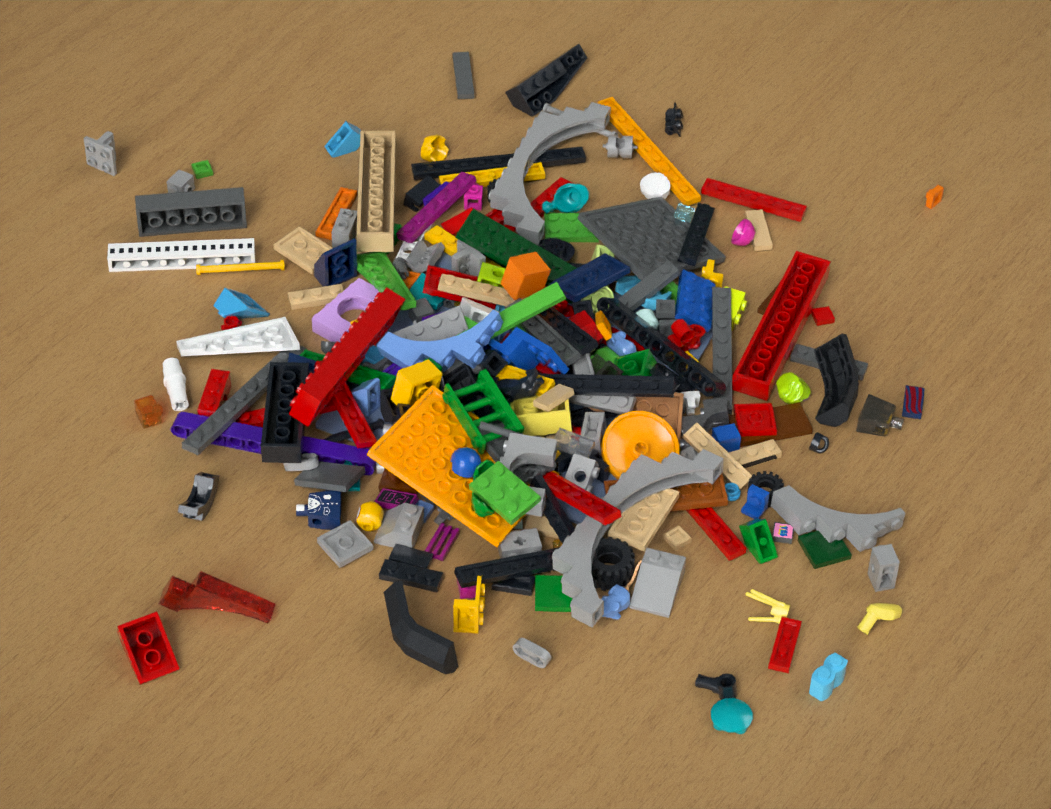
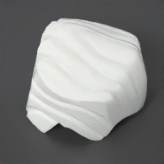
[640,172,670,199]

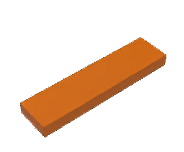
[315,187,357,240]

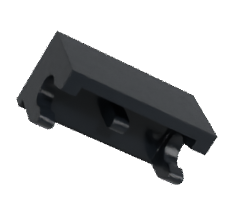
[403,175,441,212]

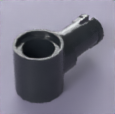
[695,673,738,700]

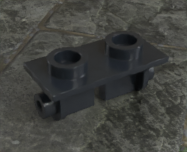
[665,102,683,137]

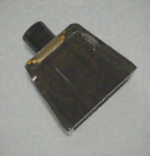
[856,394,905,437]

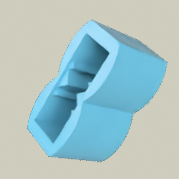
[809,653,848,701]

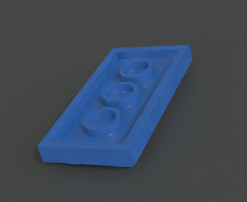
[675,269,715,333]

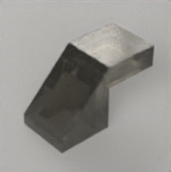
[591,354,624,375]

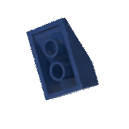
[314,238,357,287]

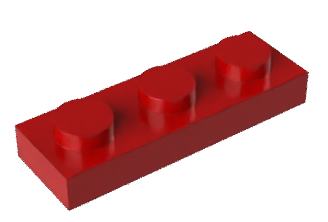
[768,617,802,674]

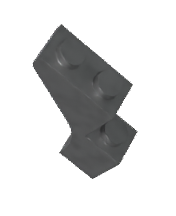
[680,397,729,451]

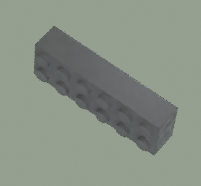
[135,187,247,237]

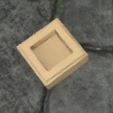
[663,526,692,551]

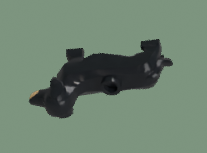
[471,368,544,417]

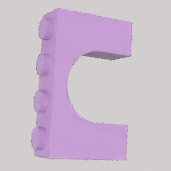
[312,278,379,342]

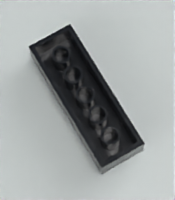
[261,362,309,463]

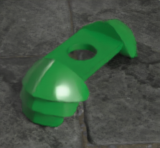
[471,460,495,517]

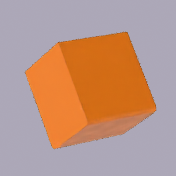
[500,252,551,300]

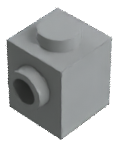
[167,169,195,193]

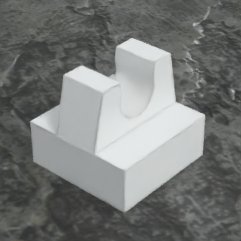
[681,391,700,415]

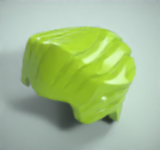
[776,372,811,404]

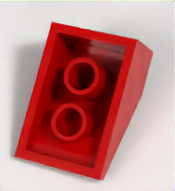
[117,611,180,685]

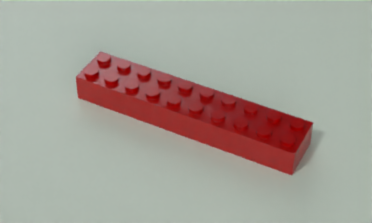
[732,251,831,401]
[289,287,406,427]

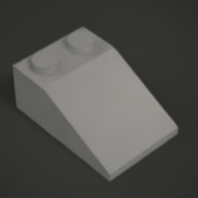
[629,548,686,618]

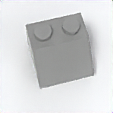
[374,503,424,548]

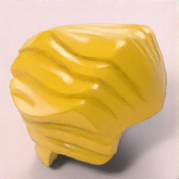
[421,134,449,162]

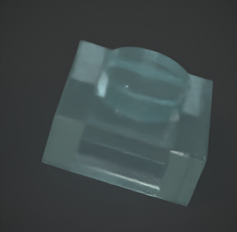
[674,203,695,223]

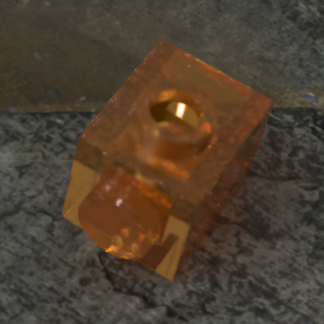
[134,395,163,429]

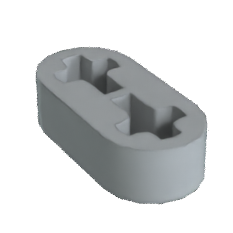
[283,453,319,471]
[512,638,552,668]

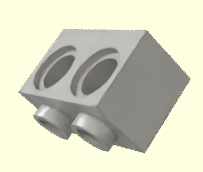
[580,412,607,456]

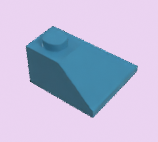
[213,288,270,319]

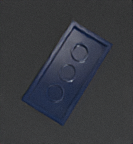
[550,253,630,302]

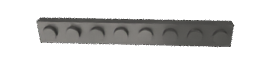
[712,287,732,414]

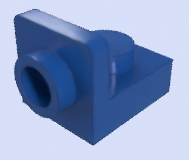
[741,484,769,519]

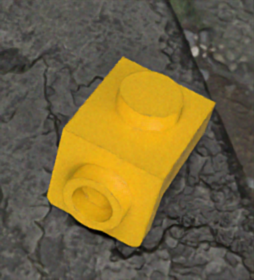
[701,259,724,288]

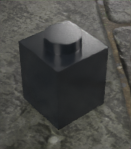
[477,348,507,377]

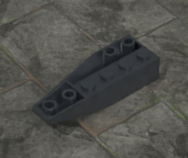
[505,44,587,116]

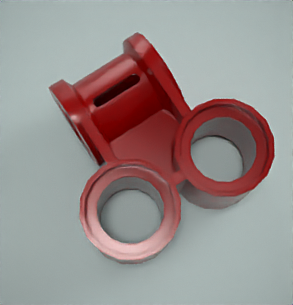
[668,319,705,352]

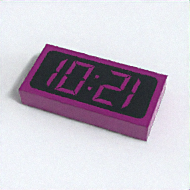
[374,488,419,509]

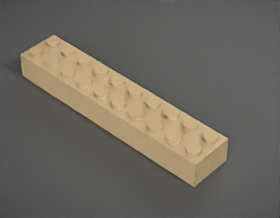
[356,131,396,253]

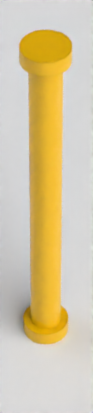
[196,260,285,275]

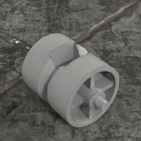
[603,135,637,159]

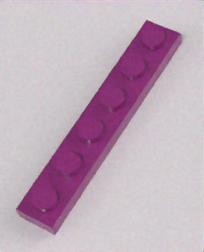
[396,172,477,244]

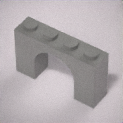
[499,433,557,517]

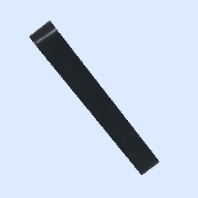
[597,297,726,397]

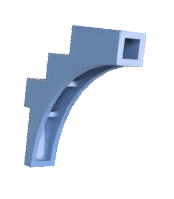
[376,309,503,373]

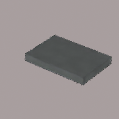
[294,461,366,492]

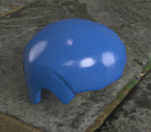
[450,447,481,478]

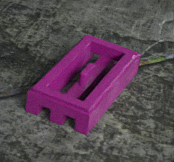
[425,523,459,561]

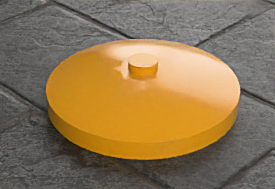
[601,411,680,479]

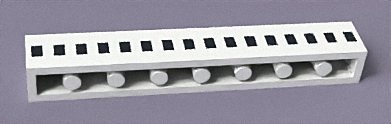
[107,238,255,272]

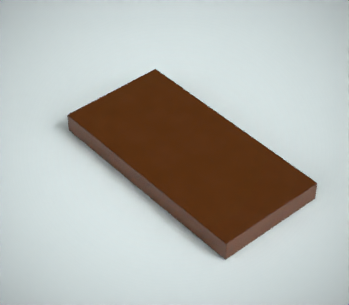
[728,402,813,447]

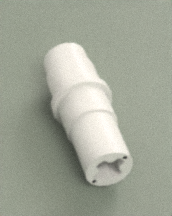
[162,358,189,411]

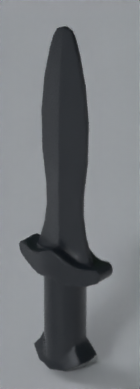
[323,418,384,442]

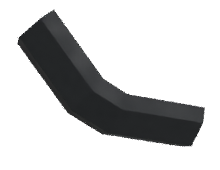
[814,333,859,427]
[380,363,482,422]
[383,581,458,674]

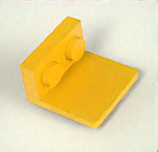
[453,576,485,634]

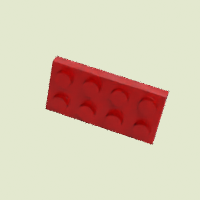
[422,265,496,310]

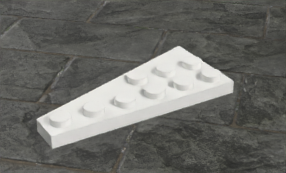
[176,317,300,356]

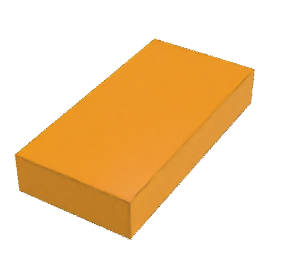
[595,310,612,341]

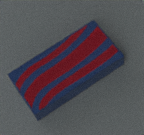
[902,385,925,419]

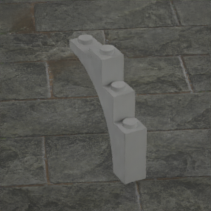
[771,485,905,552]

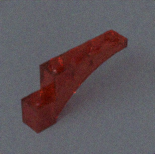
[159,571,275,624]

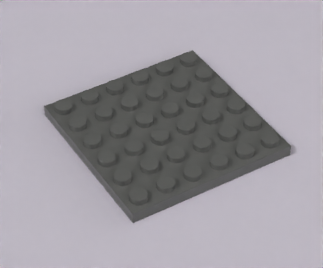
[577,197,726,280]

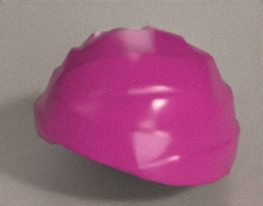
[731,218,755,246]

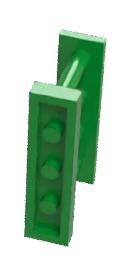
[442,369,524,455]

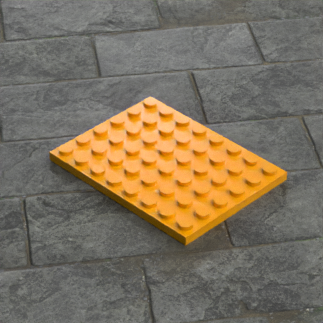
[367,385,560,547]

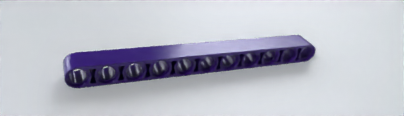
[171,412,377,475]

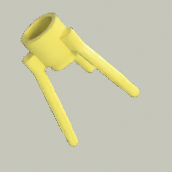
[745,589,790,624]

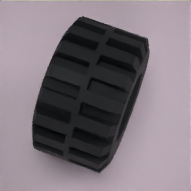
[591,537,635,591]

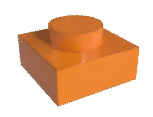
[925,185,944,209]

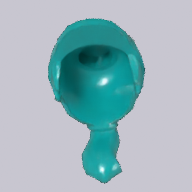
[542,183,589,214]

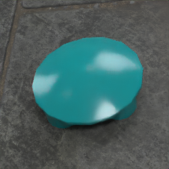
[711,698,753,734]

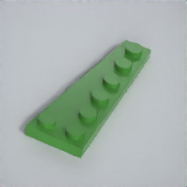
[357,252,416,310]

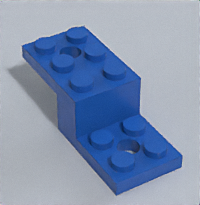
[483,327,569,374]

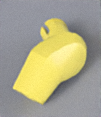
[857,603,902,635]

